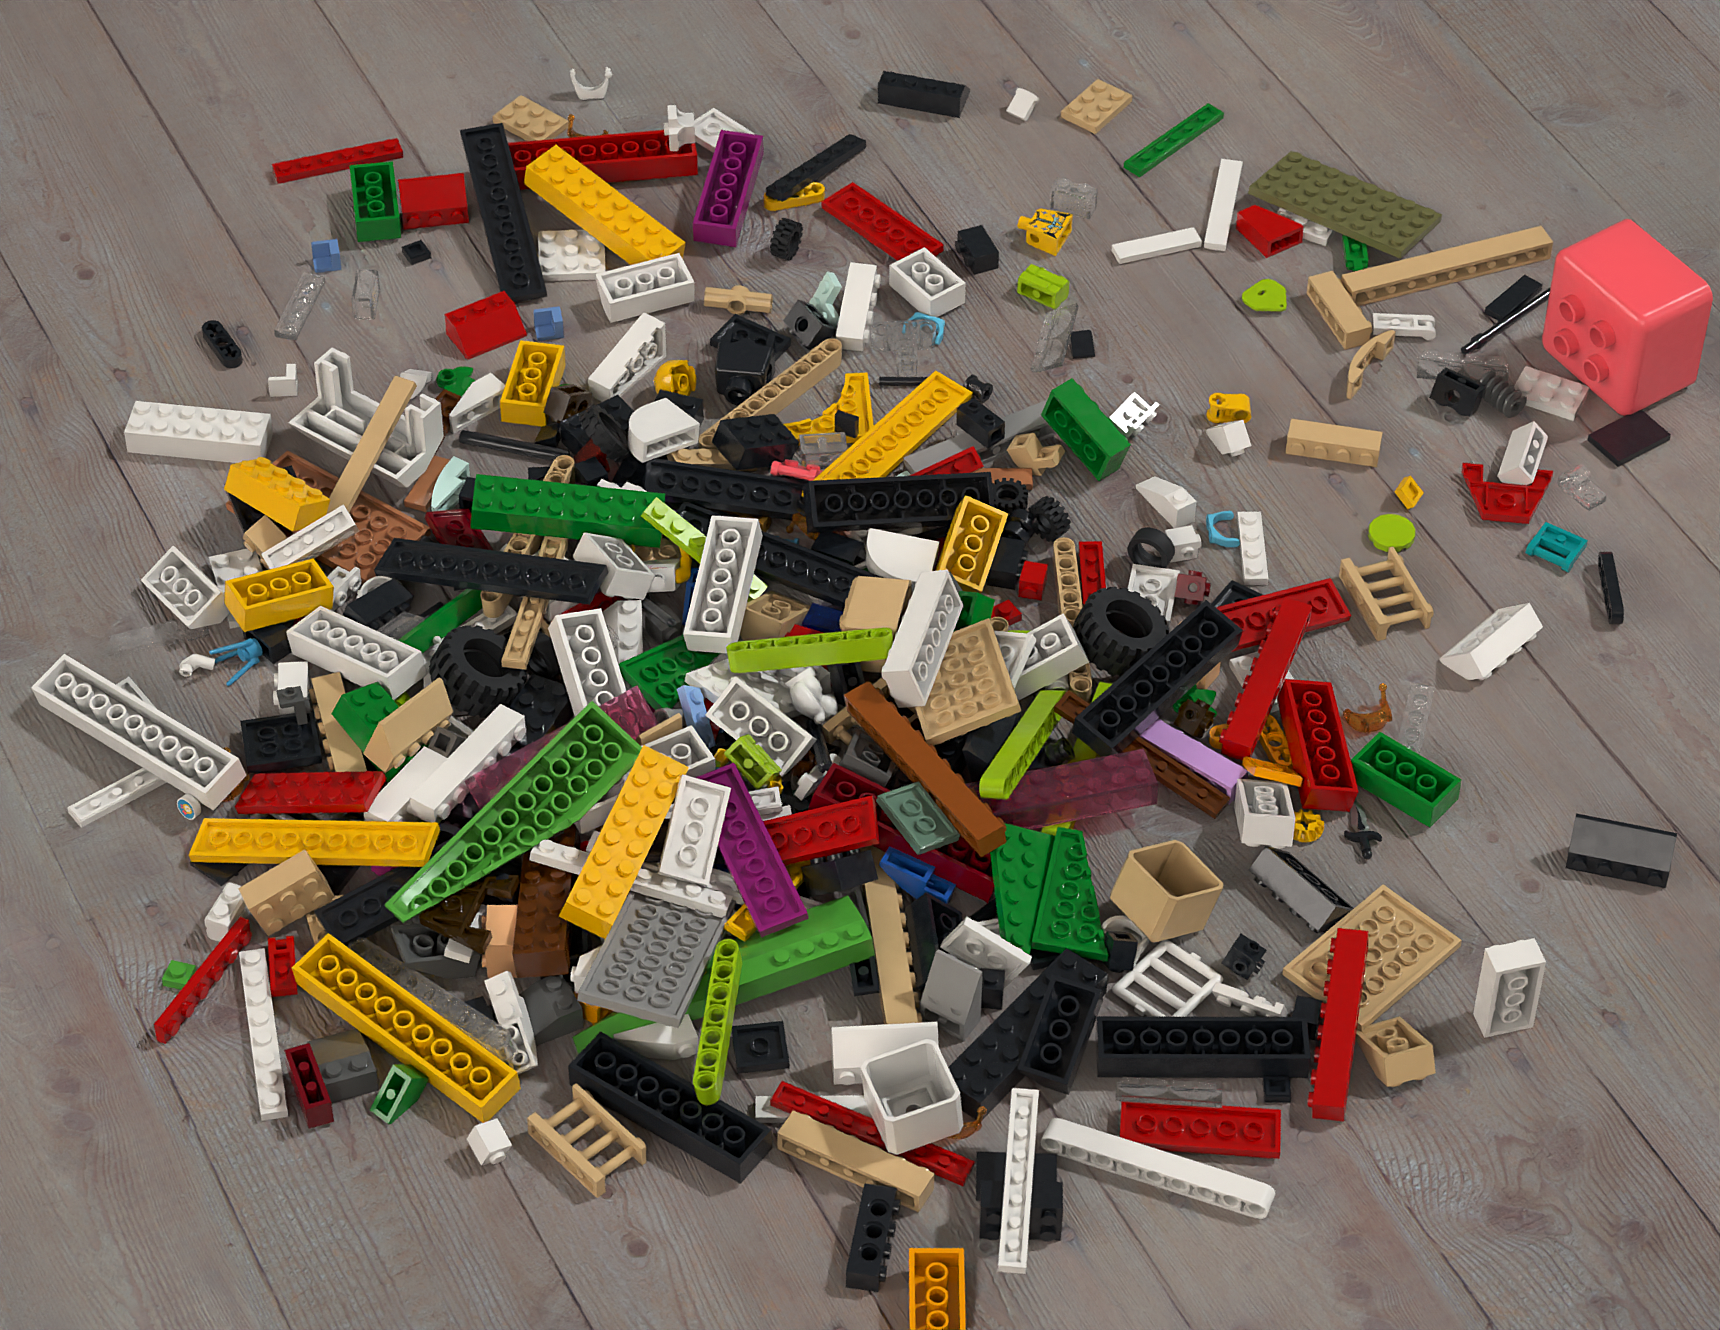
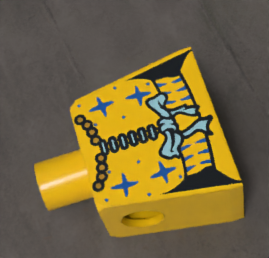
[1017,208,1073,256]

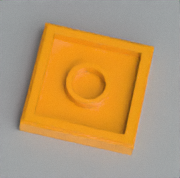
[1242,757,1303,787]

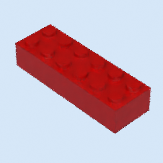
[1277,679,1359,812]

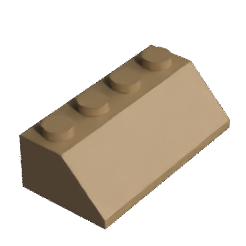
[363,678,453,773]

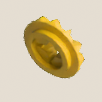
[1293,809,1324,842]

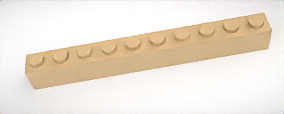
[1341,226,1553,306]
[860,845,922,1025]

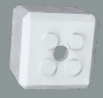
[861,1039,963,1155]

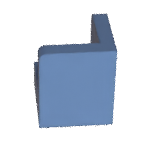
[311,239,342,273]
[533,306,564,341]

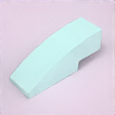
[431,456,470,512]

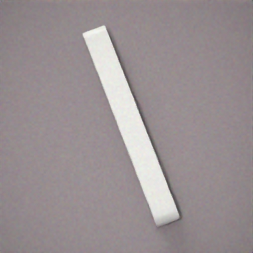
[1040,1118,1275,1219]

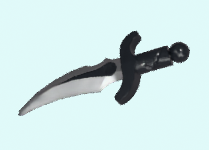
[1344,800,1382,860]

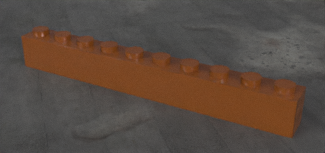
[844,681,1007,857]

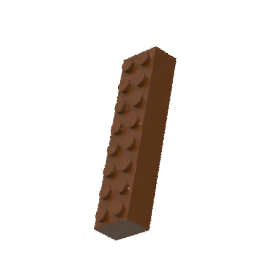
[512,824,581,978]

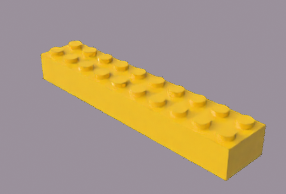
[292,933,521,1123]

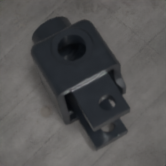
[715,330,776,406]

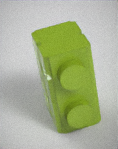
[1017,264,1070,310]
[724,734,782,790]

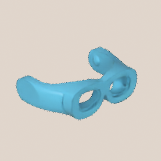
[901,312,945,345]
[1206,511,1240,548]

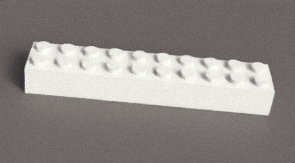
[31,654,246,810]

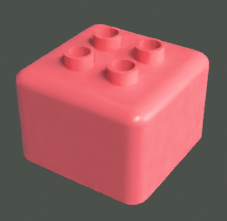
[1542,219,1713,416]

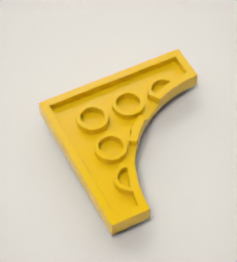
[784,372,874,446]

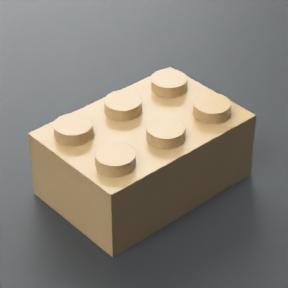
[238,850,335,936]

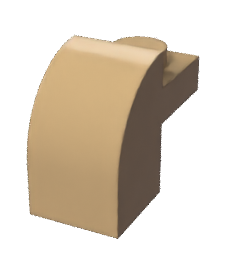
[1007,433,1065,476]

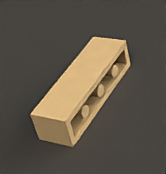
[1307,271,1372,350]
[1286,419,1383,467]

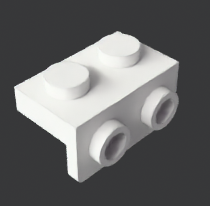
[1109,392,1159,439]
[327,566,362,612]

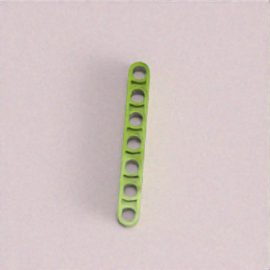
[726,628,894,673]
[693,939,742,1105]

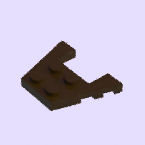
[419,875,520,954]

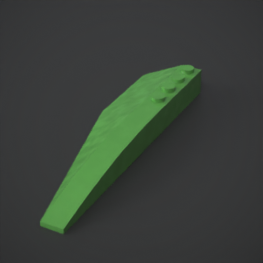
[384,701,642,923]
[572,895,875,1054]

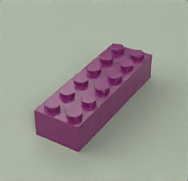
[693,130,764,247]

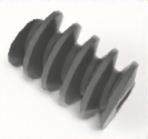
[1479,370,1527,418]

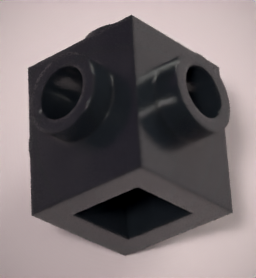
[1221,933,1267,980]

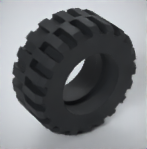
[1073,587,1169,677]
[429,625,527,718]

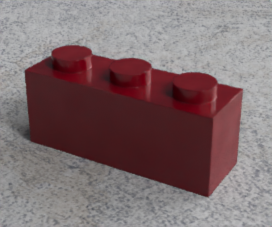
[284,1043,334,1129]

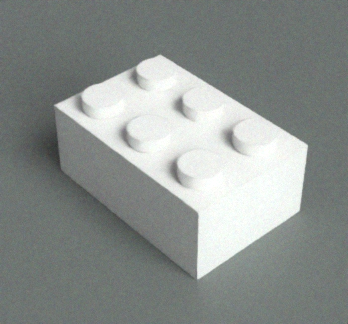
[889,247,966,317]
[573,533,655,600]

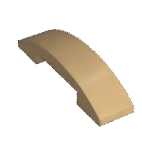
[1346,330,1396,400]

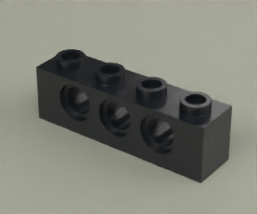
[846,1183,901,1292]

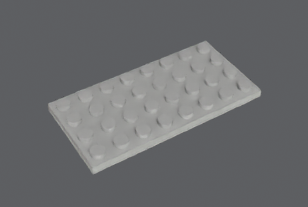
[577,891,736,1028]

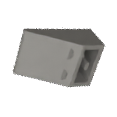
[920,949,983,1041]

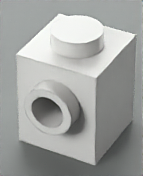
[1165,525,1201,563]
[467,1118,512,1166]

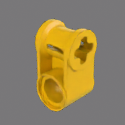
[1206,393,1251,424]

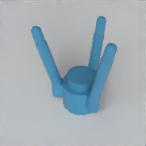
[209,638,263,686]

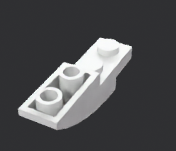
[485,971,538,1074]

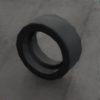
[1127,527,1175,569]
[527,632,561,679]

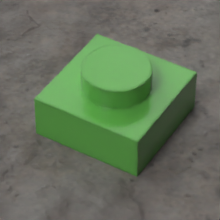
[162,960,196,990]

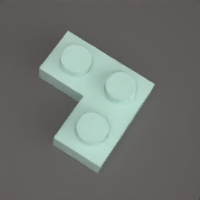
[809,272,842,328]

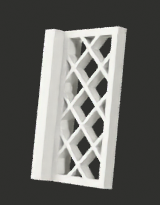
[261,504,359,569]

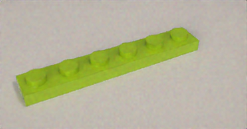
[641,497,768,602]

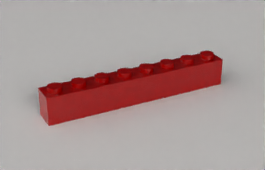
[1219,597,1312,761]
[1307,928,1369,1122]

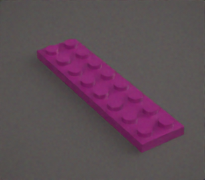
[695,763,809,937]

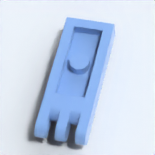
[677,685,716,750]

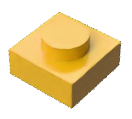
[1394,475,1424,509]

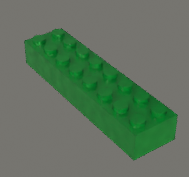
[470,474,665,548]

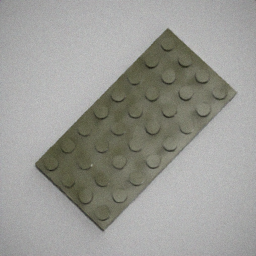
[1248,151,1442,259]

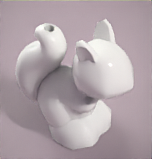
[786,666,838,726]

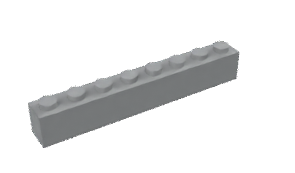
[903,400,1057,475]

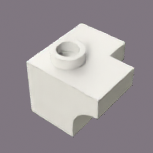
[664,105,695,151]

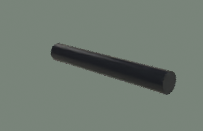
[879,377,928,386]

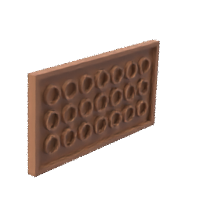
[226,450,431,585]

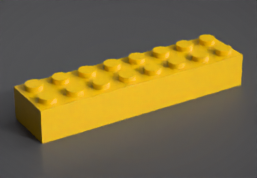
[524,145,686,265]
[559,745,689,939]

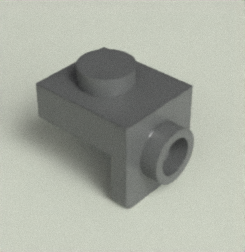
[276,686,311,725]

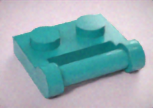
[1525,522,1588,573]

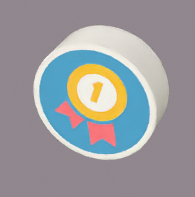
[177,794,201,820]

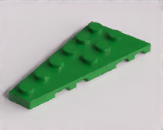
[618,635,721,710]
[990,823,1055,955]
[1031,827,1108,962]

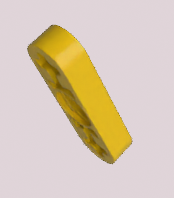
[763,182,825,211]

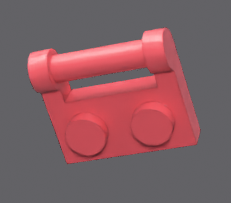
[771,459,823,481]

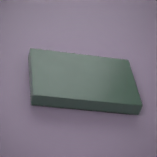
[876,781,960,855]

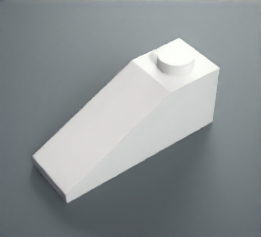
[449,373,505,434]
[1136,476,1197,528]
[613,1014,699,1060]

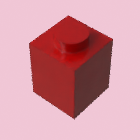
[1018,561,1048,601]

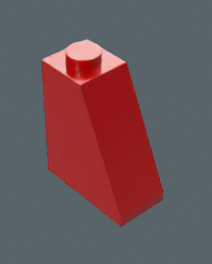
[1236,205,1304,258]

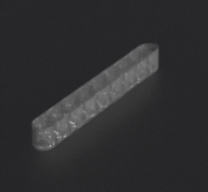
[348,937,518,1062]

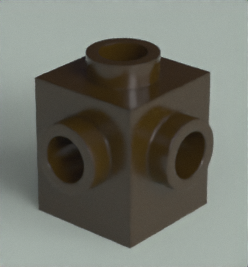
[1173,698,1215,739]

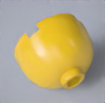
[654,360,696,396]

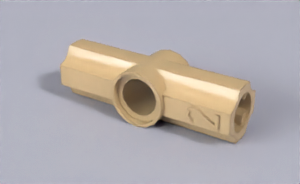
[704,285,773,315]

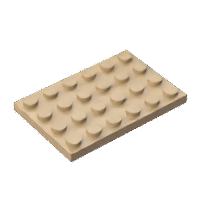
[915,618,1022,746]
[1282,885,1462,1032]

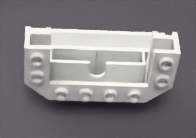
[288,348,444,488]

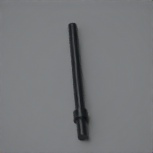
[1461,288,1550,355]

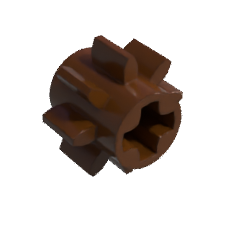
[791,750,817,779]

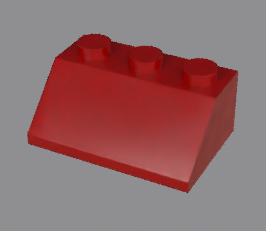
[398,173,469,230]
[445,291,527,360]

